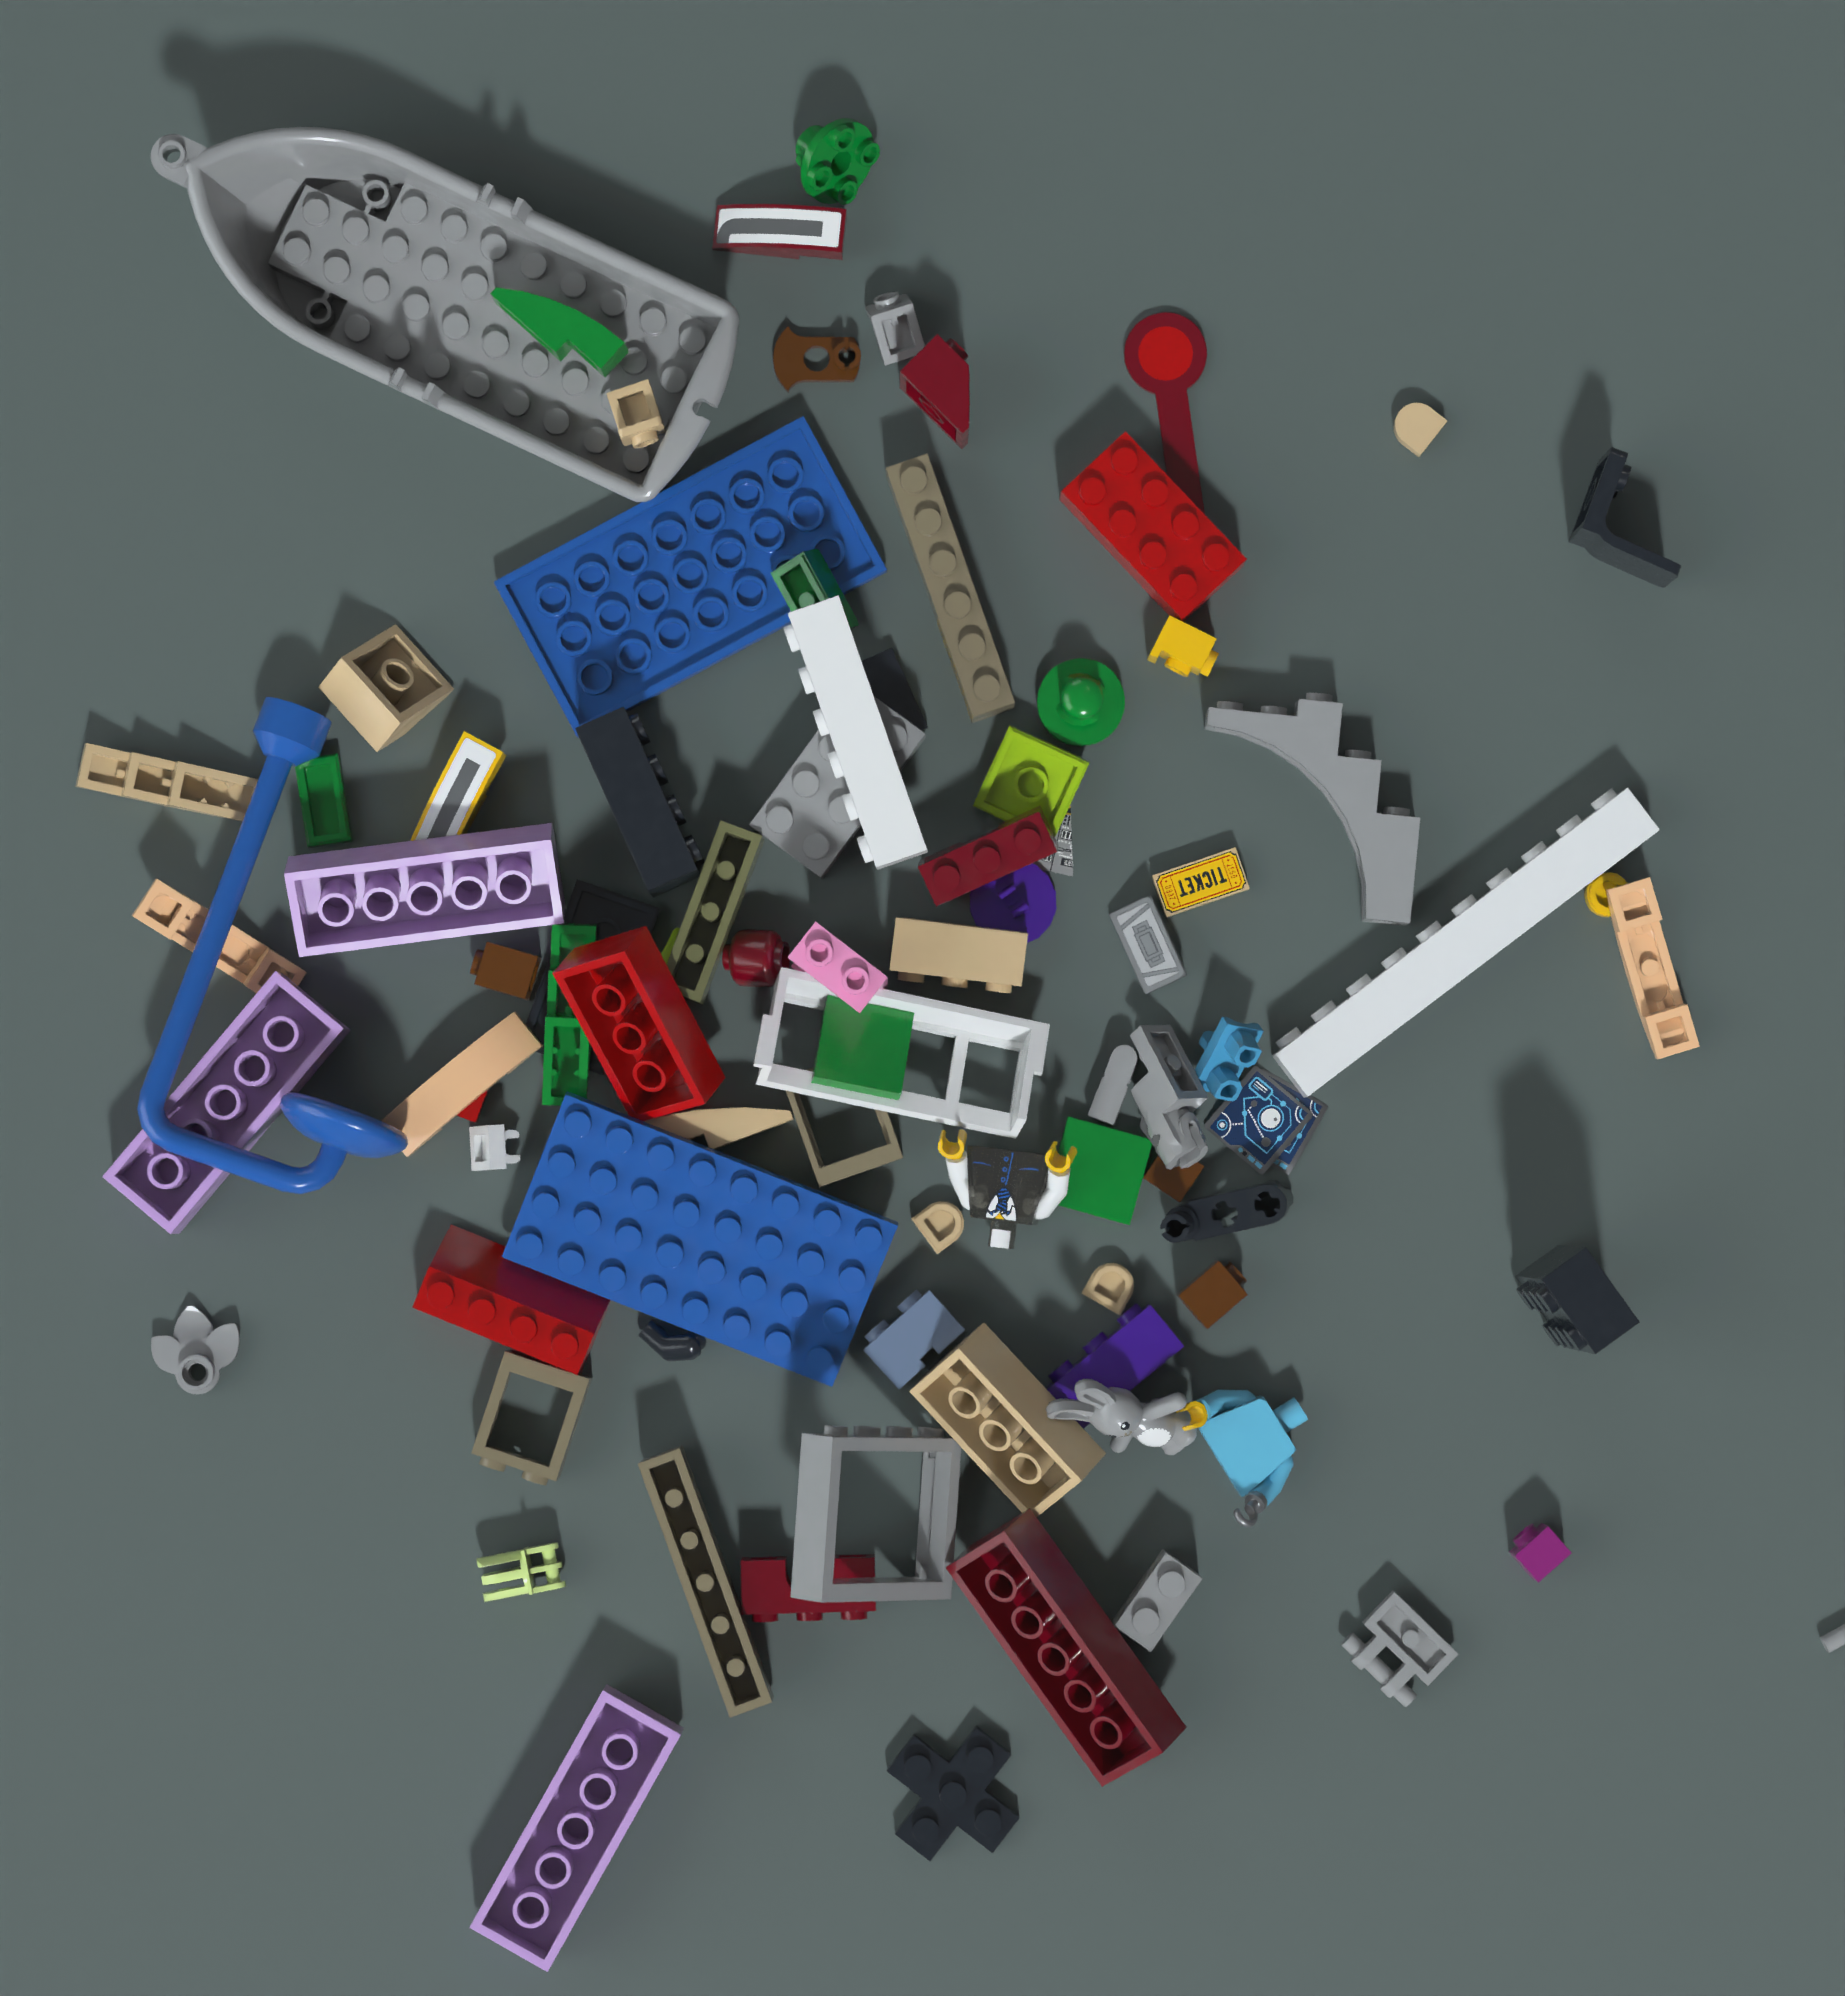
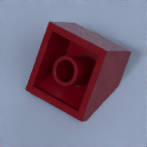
[900,334,970,449]

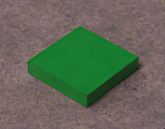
[811,995,914,1100]
[1058,1116,1152,1225]

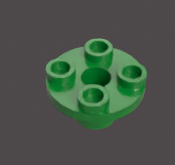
[795,118,880,205]
[1037,658,1125,747]

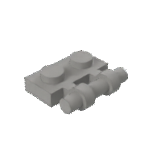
[1341,1590,1458,1707]

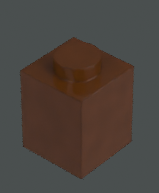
[470,942,542,1001]
[1176,1260,1248,1329]

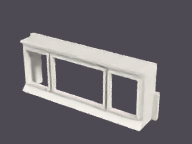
[753,967,1050,1139]

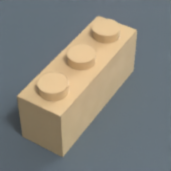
[889,916,1028,993]

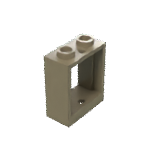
[786,1067,903,1187]
[471,1350,593,1486]

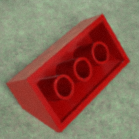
[412,1224,611,1375]

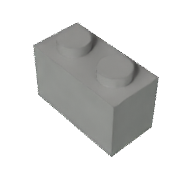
[1112,1549,1203,1652]

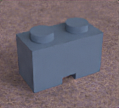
[863,1289,965,1389]

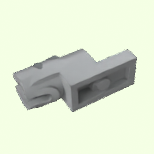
[1130,1025,1209,1169]

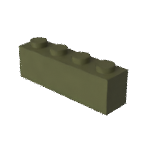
[667,820,765,1005]

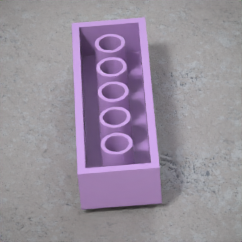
[284,823,565,957]
[102,971,350,1234]
[469,1684,684,1972]

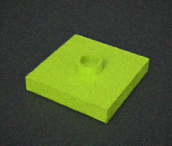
[973,725,1090,836]

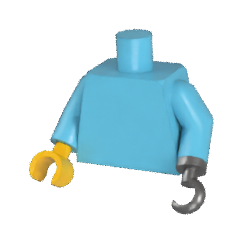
[1176,1389,1308,1527]

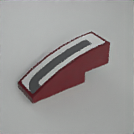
[712,204,847,260]

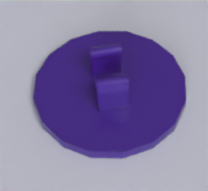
[970,863,1057,943]

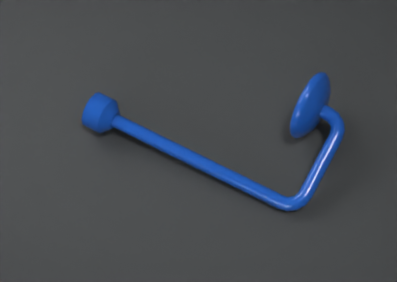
[137,697,408,1194]

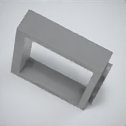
[790,1425,961,1603]

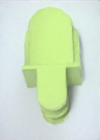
[476,1542,566,1602]

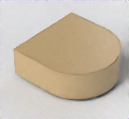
[1393,403,1447,457]
[911,1201,964,1254]
[1081,1263,1134,1315]

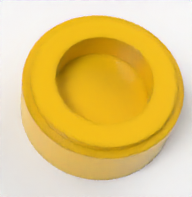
[1584,872,1627,917]

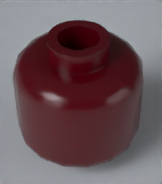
[722,929,791,987]

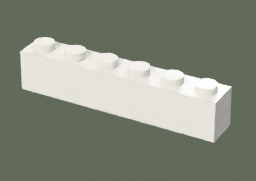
[783,595,928,870]

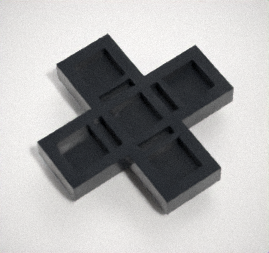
[887,1726,1020,1861]

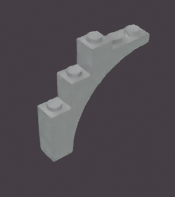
[1204,693,1421,926]

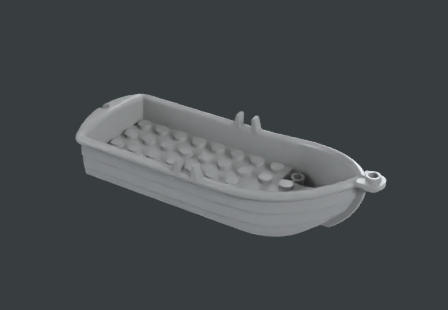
[151,127,739,502]

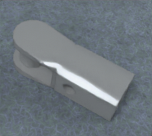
[1088,1045,1138,1126]

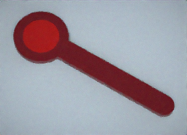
[1124,312,1207,514]

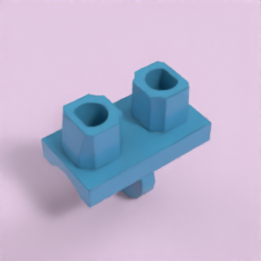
[1194,1016,1264,1102]

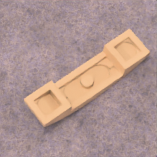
[1606,877,1700,1059]
[132,878,307,993]
[382,1011,543,1157]

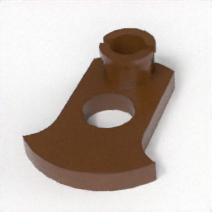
[773,326,861,393]

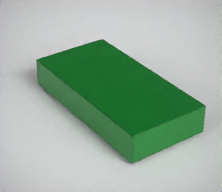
[295,753,353,848]

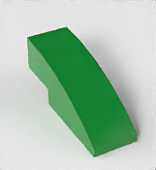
[490,287,629,378]

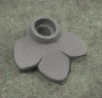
[151,1306,240,1394]

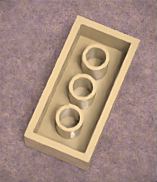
[909,1323,1106,1517]

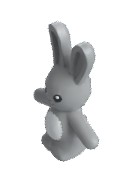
[1046,1379,1197,1455]

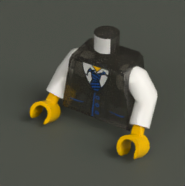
[938,1129,1077,1249]

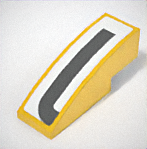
[410,731,506,841]

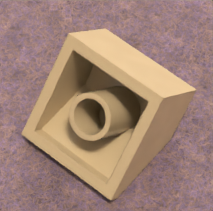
[318,624,454,752]

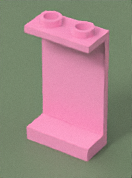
[788,921,888,1013]

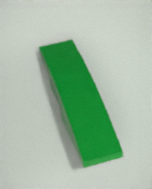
[542,923,598,1106]

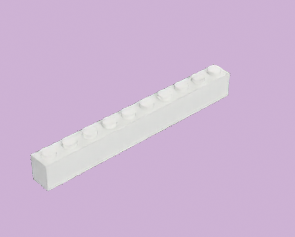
[1272,788,1660,1098]

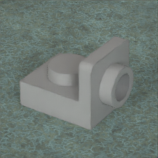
[865,292,925,366]

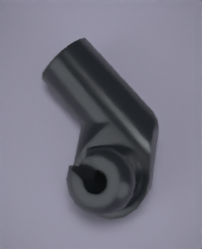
[638,1319,707,1361]

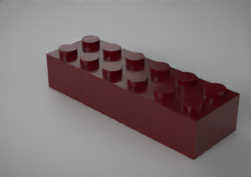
[945,1508,1187,1787]

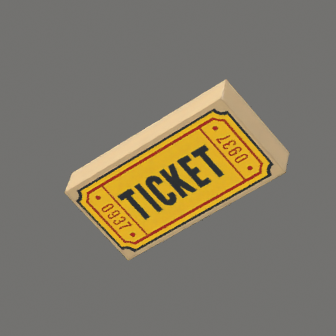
[1151,847,1250,918]

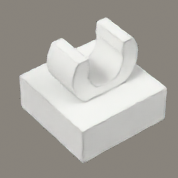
[469,1124,520,1171]

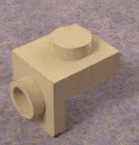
[606,379,666,448]

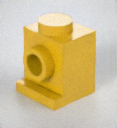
[1147,615,1219,677]

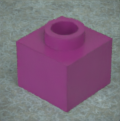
[1509,1523,1572,1583]

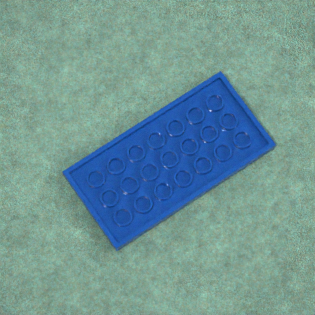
[494,416,887,738]
[502,1091,898,1387]

